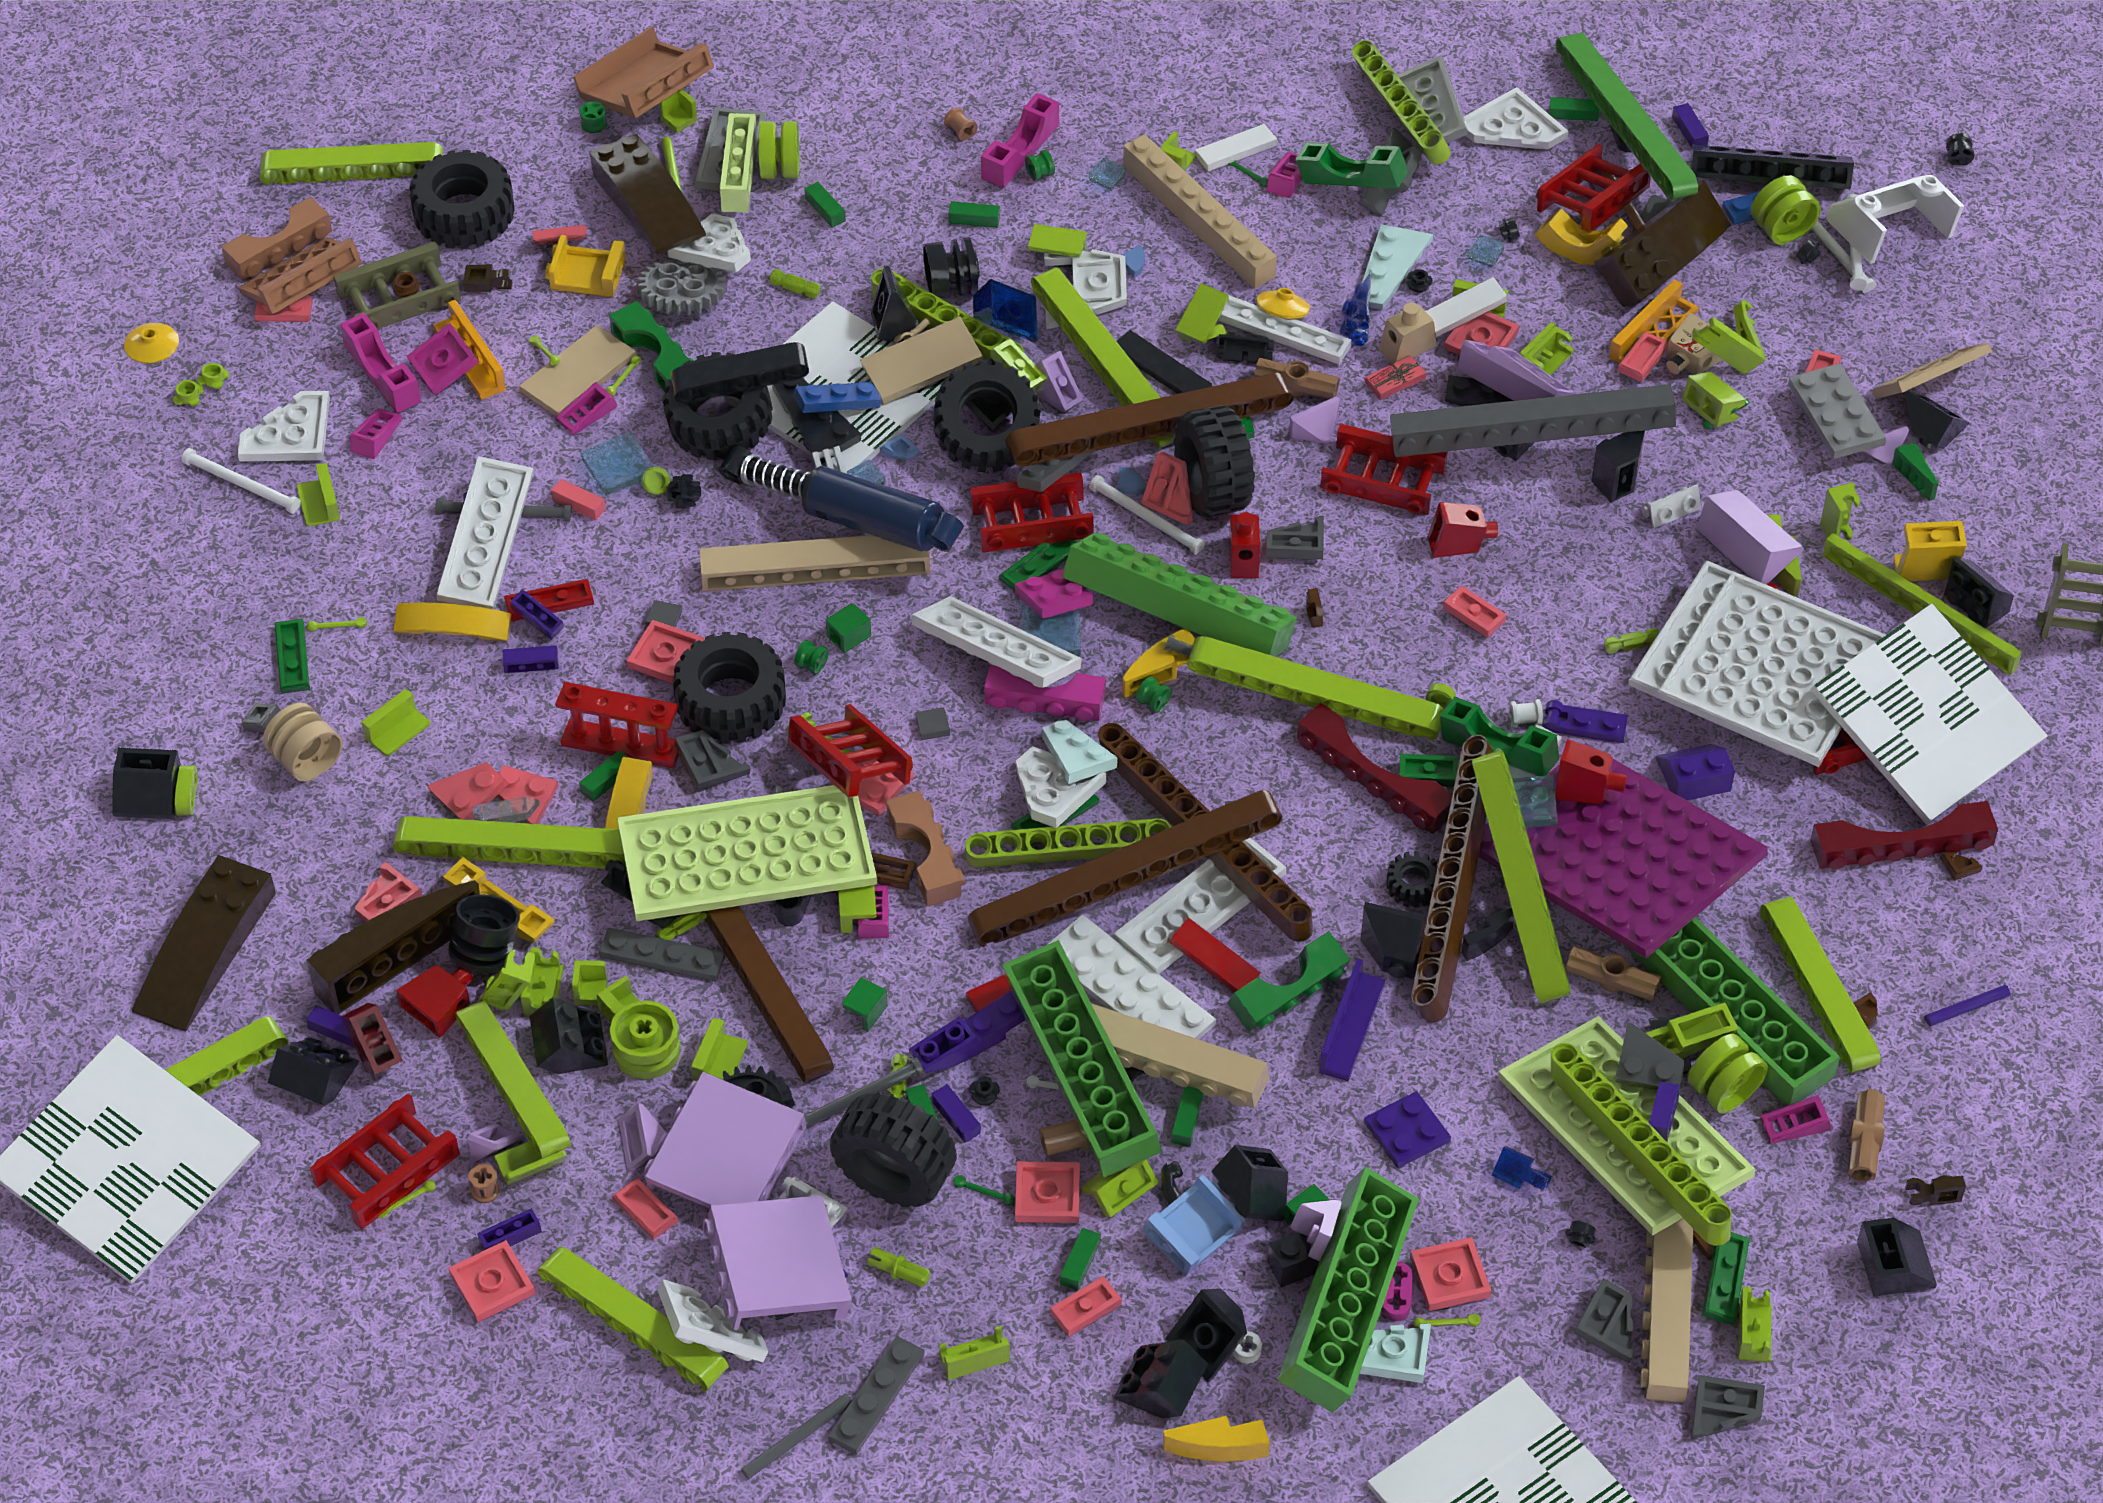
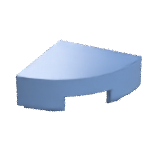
[1122,245,1145,278]
[880,434,920,459]
[1118,467,1146,494]

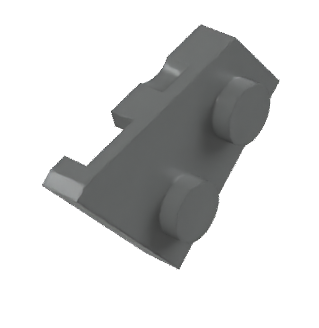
[1266,516,1324,560]
[674,730,751,790]
[1615,1023,1684,1090]
[1574,1278,1634,1363]
[1691,1375,1765,1439]

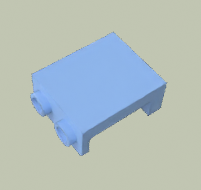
[1142,1174,1245,1276]

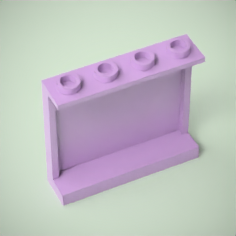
[644,1072,806,1209]
[703,1195,852,1330]

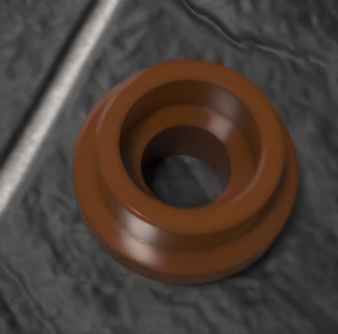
[392,272,420,297]

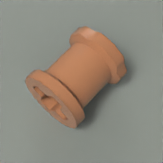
[944,107,978,141]
[468,1164,500,1203]

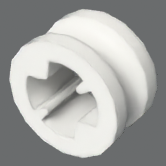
[1233,1331,1262,1364]

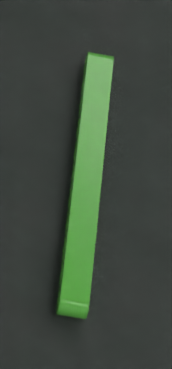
[1555,32,1698,200]

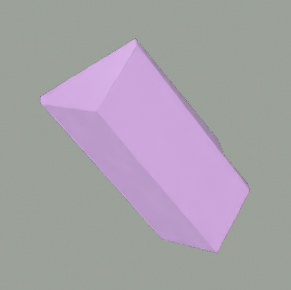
[1457,340,1576,401]
[1696,490,1804,585]

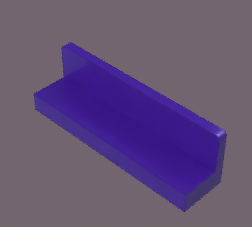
[1319,958,1386,1082]

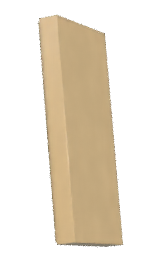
[860,317,983,405]
[519,325,637,416]
[1872,342,1992,399]

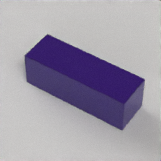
[1672,103,1709,148]
[510,589,564,640]
[503,645,559,673]
[306,1005,355,1048]
[1649,1082,1679,1142]
[931,1084,981,1143]
[477,1208,542,1250]

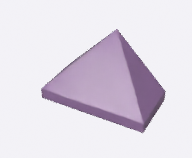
[1289,396,1340,444]
[1860,425,1909,464]
[618,1103,666,1172]
[467,1124,523,1163]

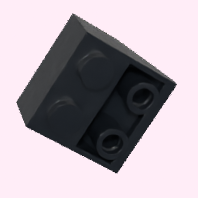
[1591,430,1645,503]
[1944,556,2014,628]
[112,747,181,819]
[529,997,609,1074]
[268,1037,359,1104]
[1211,1145,1288,1221]
[1857,1217,1937,1296]
[1114,1339,1208,1419]

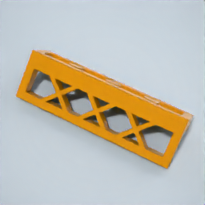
[1609,279,1699,364]
[433,300,506,400]

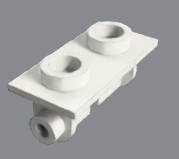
[1642,484,1701,528]
[778,1176,847,1229]

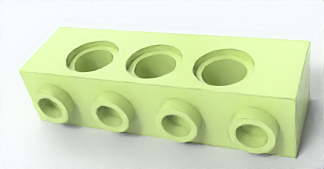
[720,113,757,213]

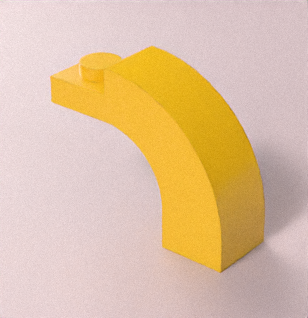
[1534,208,1628,265]

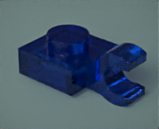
[1491,1146,1553,1190]

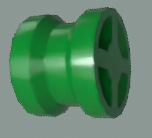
[579,101,607,133]
[1025,150,1055,181]
[794,640,829,675]
[1136,676,1172,713]

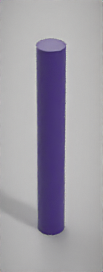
[1924,985,2010,1027]

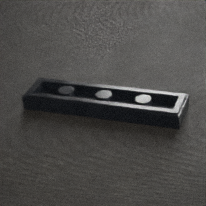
[1116,330,1212,394]

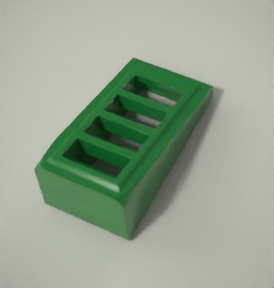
[1892,443,1939,501]

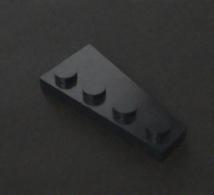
[1445,375,1514,407]
[772,378,861,464]

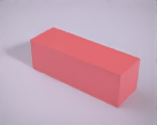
[551,479,606,520]

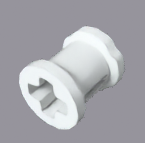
[1509,699,1543,727]

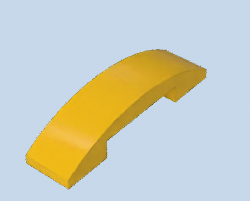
[393,602,511,641]
[443,857,555,942]

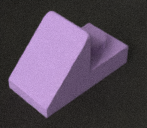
[1035,351,1083,412]
[1291,1200,1342,1261]

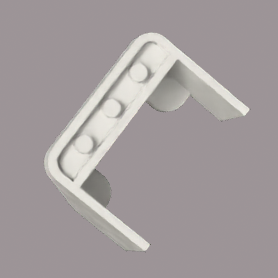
[1826,175,1964,264]

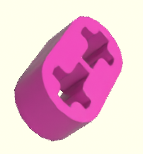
[1382,1262,1412,1321]

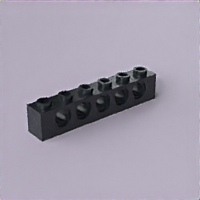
[1690,144,1854,189]

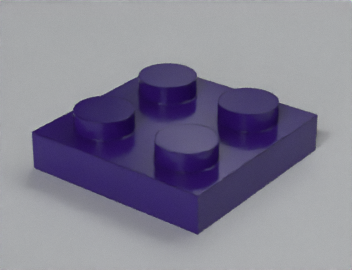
[1364,1091,1451,1168]

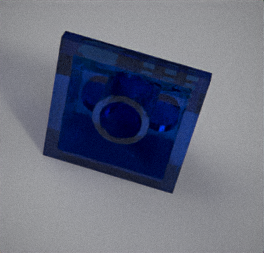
[973,279,1038,343]

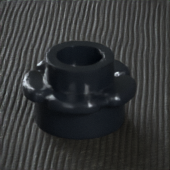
[1499,217,1520,243]
[1796,239,1821,264]
[1406,269,1433,293]
[969,1077,1000,1106]
[1565,1221,1596,1248]

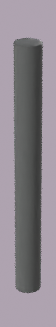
[741,1393,852,1480]

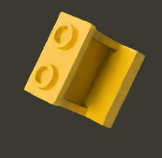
[545,235,626,297]
[1893,521,1967,581]

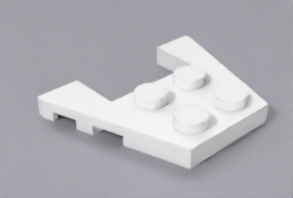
[1044,249,1127,329]

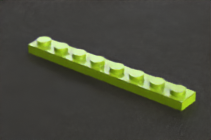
[1823,533,2022,675]

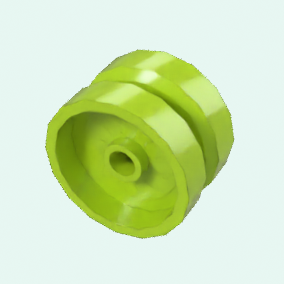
[757,121,800,179]
[1750,175,1821,245]
[610,1000,681,1080]
[1687,1033,1768,1114]

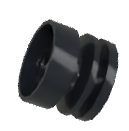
[923,237,980,298]
[448,894,520,974]

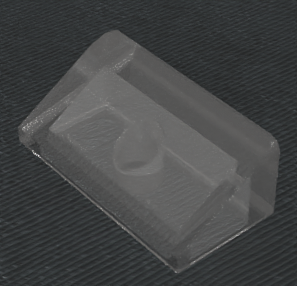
[473,797,540,822]

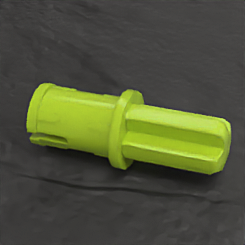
[867,1246,930,1287]

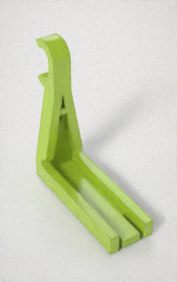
[1692,300,1766,373]

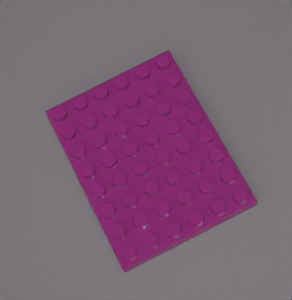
[1479,743,1768,958]

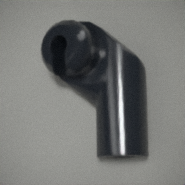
[1161,1161,1183,1205]

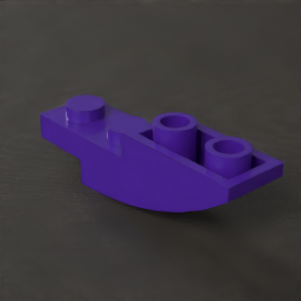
[908,991,1025,1073]

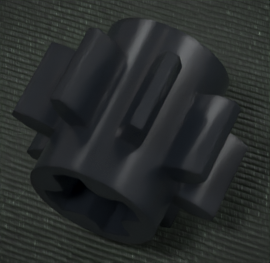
[667,474,701,509]

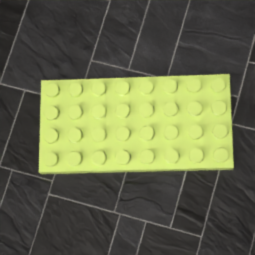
[617,785,877,921]
[1499,1016,1755,1236]

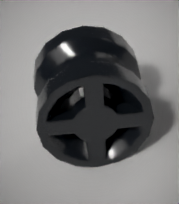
[1946,133,1975,165]

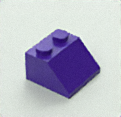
[1655,744,1735,801]

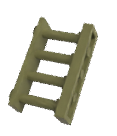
[333,241,461,329]
[2036,543,2103,646]

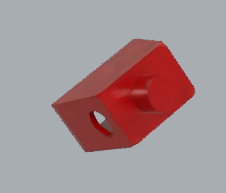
[1427,502,1498,558]
[1229,512,1260,579]
[1555,739,1628,804]
[396,966,473,1038]

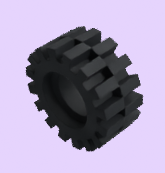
[1386,851,1438,908]

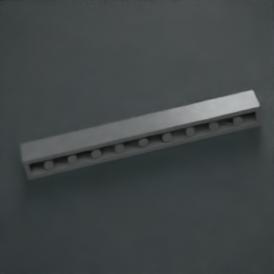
[1390,384,1676,457]

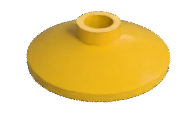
[1256,288,1310,319]
[124,323,179,363]

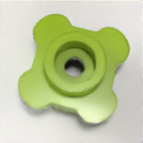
[197,363,229,389]
[173,380,204,406]

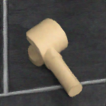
[894,319,930,343]

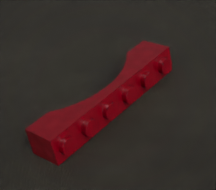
[1297,702,1453,834]
[1810,801,1998,870]

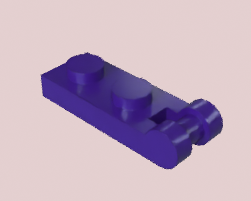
[1542,700,1628,743]

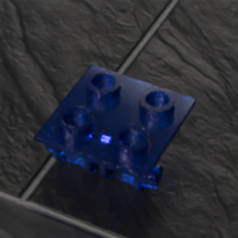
[1340,274,1372,346]

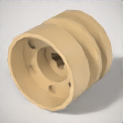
[262,702,343,782]

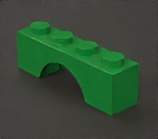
[1295,142,1408,189]
[609,301,694,392]
[1439,697,1559,778]
[1227,931,1351,1032]

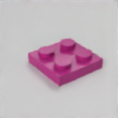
[407,323,479,395]
[1015,570,1093,619]

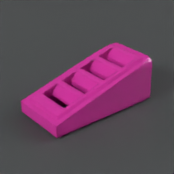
[1266,152,1302,198]
[555,382,618,436]
[350,408,402,459]
[858,885,889,938]
[1759,1095,1831,1144]

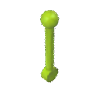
[529,335,560,366]
[606,355,641,396]
[306,617,367,632]
[378,1180,436,1218]
[1413,1314,1480,1328]

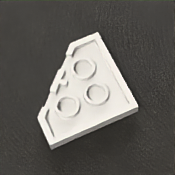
[1464,87,1568,150]
[668,214,751,273]
[238,391,330,461]
[1016,746,1106,828]
[658,1279,768,1362]

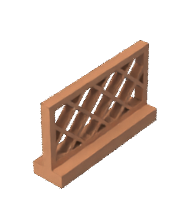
[238,237,363,314]

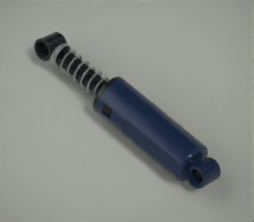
[718,445,964,552]

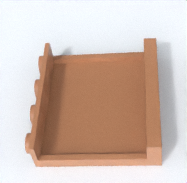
[573,26,714,118]

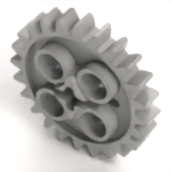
[638,258,726,316]

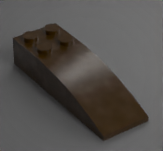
[589,134,706,254]
[1594,180,1731,307]
[132,855,276,1032]
[306,880,480,1014]

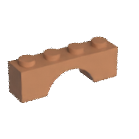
[221,197,332,281]
[886,790,965,907]

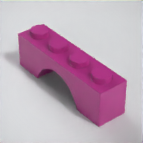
[981,93,1059,189]
[340,313,421,413]
[984,664,1106,721]

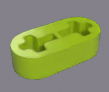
[175,765,198,816]

